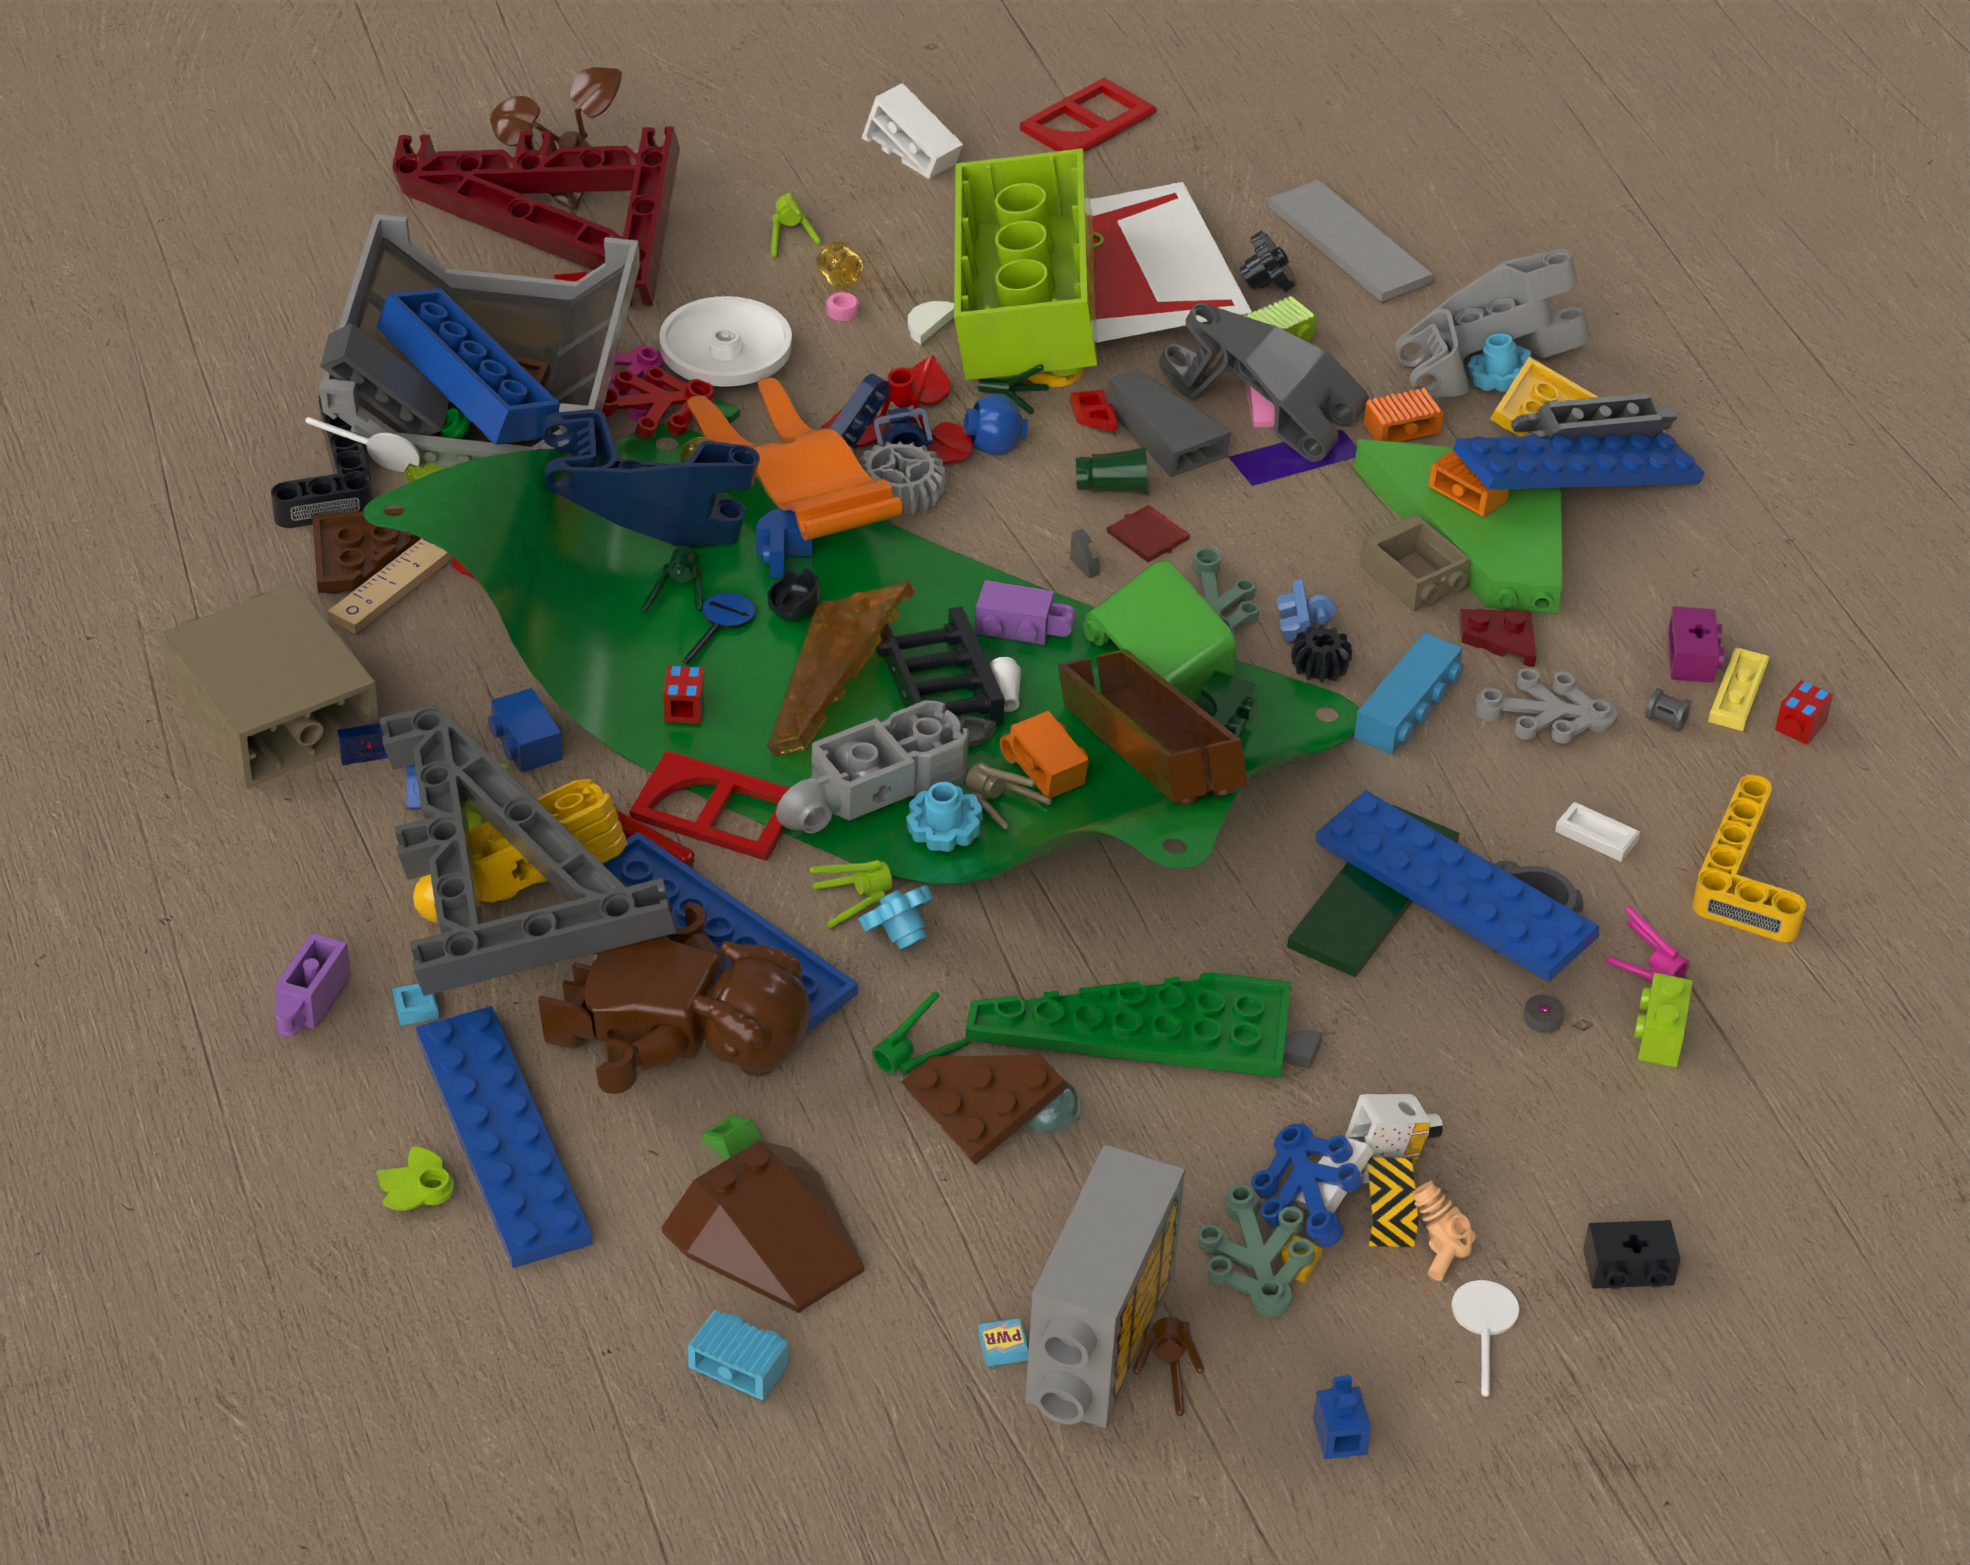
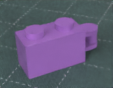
[975,580,1076,645]
[274,932,351,1037]

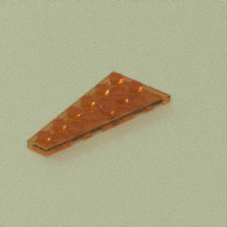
[767,581,915,757]

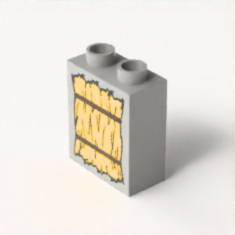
[1025,1144,1185,1429]

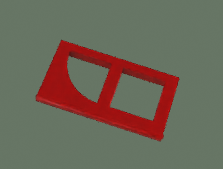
[1020,77,1156,152]
[629,750,790,861]

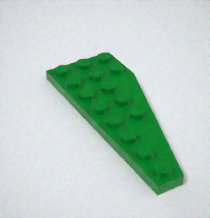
[965,972,1291,1078]

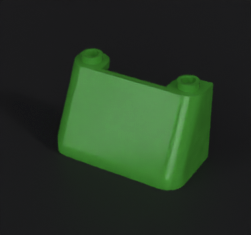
[1083,560,1236,703]

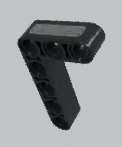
[271,395,373,528]

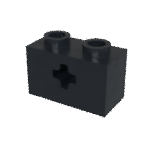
[1583,1220,1681,1289]

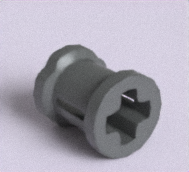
[1645,688,1692,731]

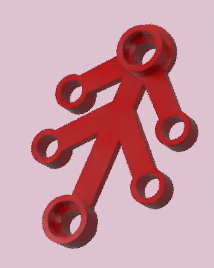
[602,366,715,439]

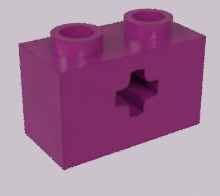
[1667,606,1725,683]

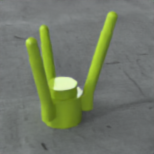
[771,192,821,258]
[809,860,892,928]

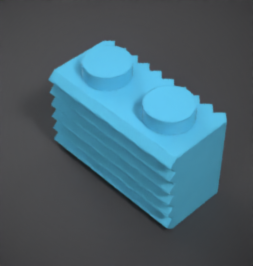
[688,1309,788,1401]

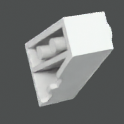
[862,83,963,179]

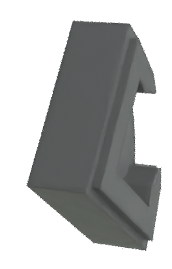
[1070,528,1100,578]
[959,714,996,748]
[1283,1031,1322,1068]

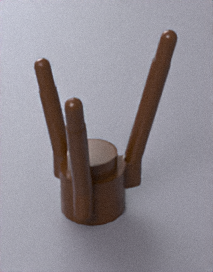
[1133,1317,1204,1416]

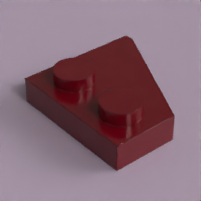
[1459,609,1536,667]

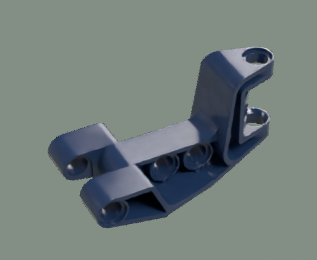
[542,409,760,546]

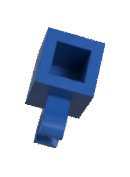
[1313,1375,1371,1459]

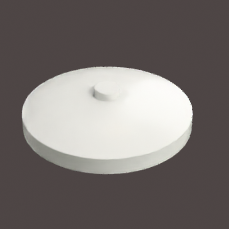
[659,296,792,387]

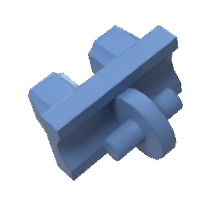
[1276,579,1336,643]

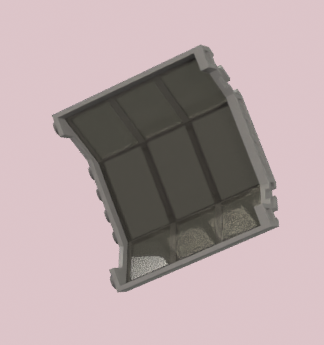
[319,214,640,470]

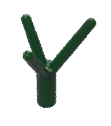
[978,364,1049,414]

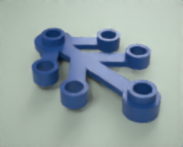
[1251,1123,1363,1248]

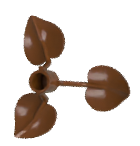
[490,67,622,210]

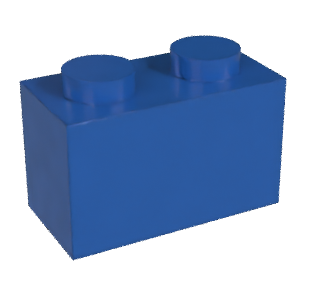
[488,688,563,773]

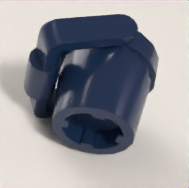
[874,406,934,450]

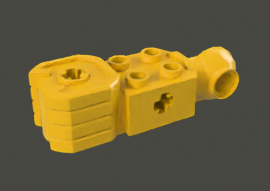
[413,779,628,923]

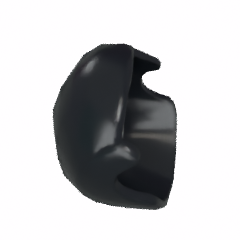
[767,568,821,621]

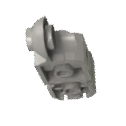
[776,700,969,833]

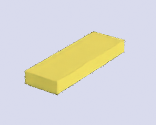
[1708,647,1770,731]

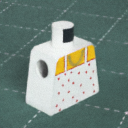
[1345,1094,1443,1177]

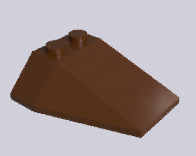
[662,1140,864,1313]

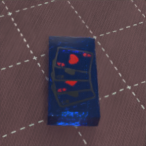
[337,723,388,765]

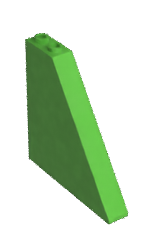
[1354,439,1562,614]

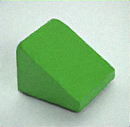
[701,1115,762,1160]

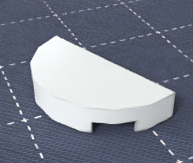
[908,301,954,345]

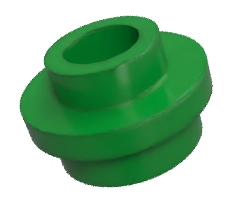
[440,408,470,439]

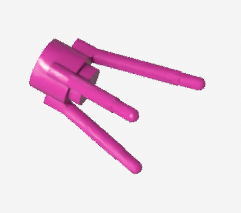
[1606,905,1690,982]

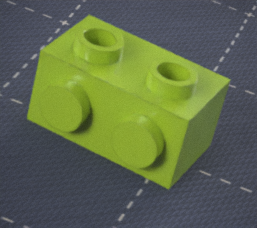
[1634,973,1693,1068]

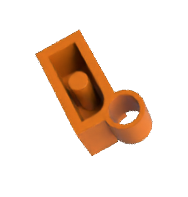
[1000,711,1089,798]

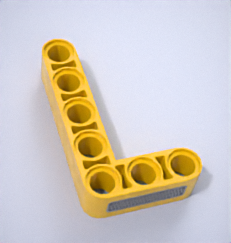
[1692,774,1806,942]

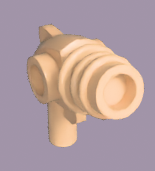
[1412,1181,1476,1281]

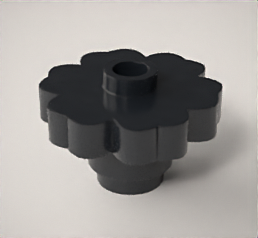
[1240,230,1297,292]

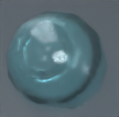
[1025,1079,1081,1133]

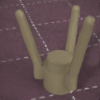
[965,762,1052,830]

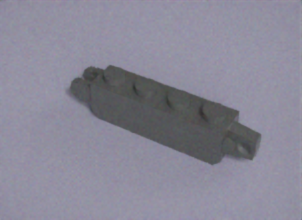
[1511,393,1677,439]

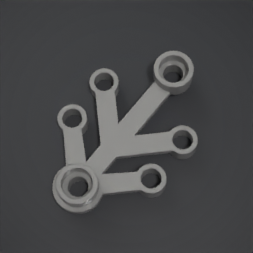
[1474,668,1617,744]

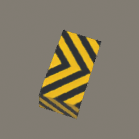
[1363,1157,1419,1247]

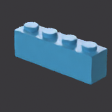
[1354,632,1464,755]

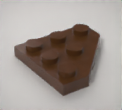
[312,508,420,593]
[902,1055,1068,1165]

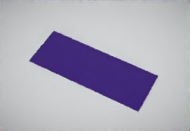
[1228,430,1357,486]

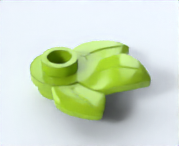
[376,1146,454,1211]

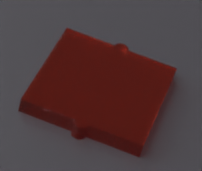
[1107,505,1190,562]

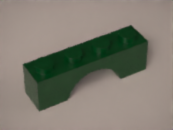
[1199,670,1257,737]

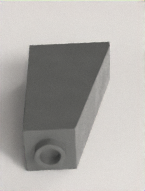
[1106,369,1231,478]

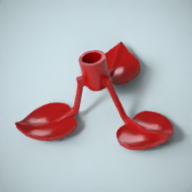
[821,355,973,465]

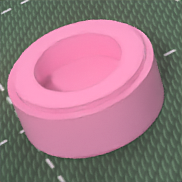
[826,292,859,321]

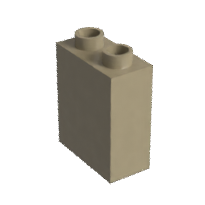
[162,583,381,789]

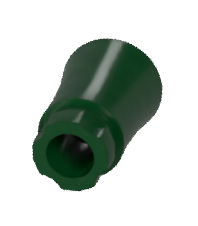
[1076,447,1148,494]

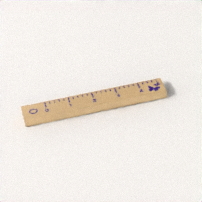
[328,538,452,635]

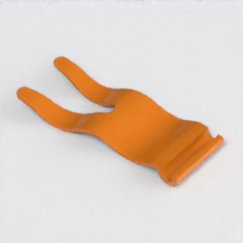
[687,378,902,541]

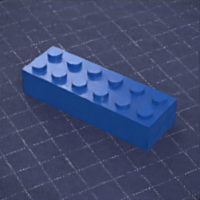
[377,288,560,445]

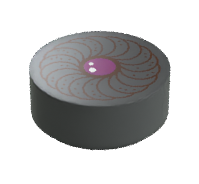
[1524,994,1565,1032]

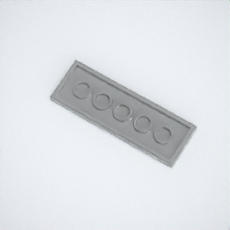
[1268,180,1433,302]

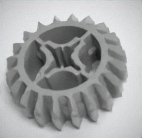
[858,441,946,517]

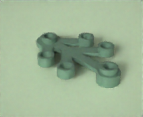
[1192,547,1259,639]
[1198,1184,1314,1318]

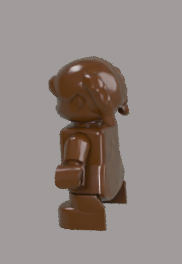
[538,902,810,1094]

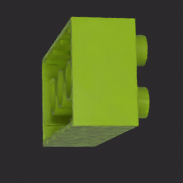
[954,148,1097,381]

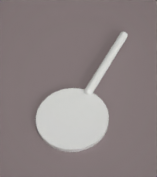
[305,417,421,472]
[1452,1280,1519,1397]

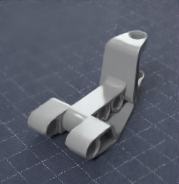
[1394,249,1590,398]

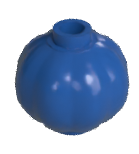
[963,394,1028,455]

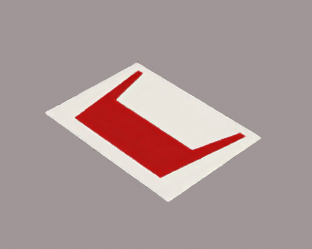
[1090,182,1252,343]

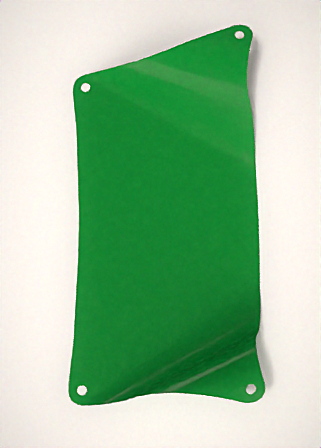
[363,424,1360,884]

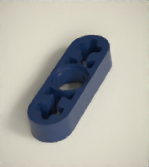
[829,374,890,448]

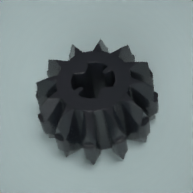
[1291,625,1352,683]

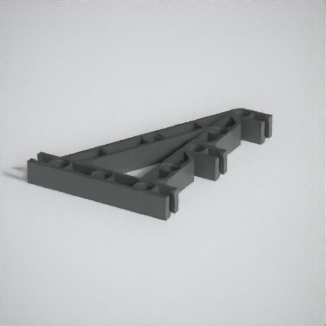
[380,706,676,996]

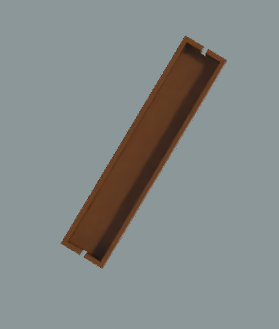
[1058,649,1248,804]

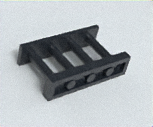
[875,606,1005,727]

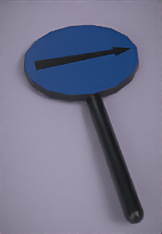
[683,593,755,664]

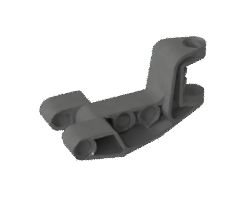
[1159,303,1369,462]

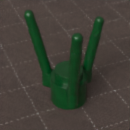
[641,546,703,613]

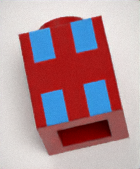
[663,666,704,724]
[1775,680,1833,745]

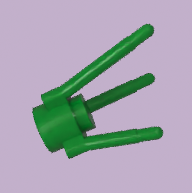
[872,991,970,1075]

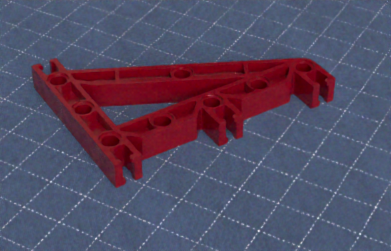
[392,126,680,306]

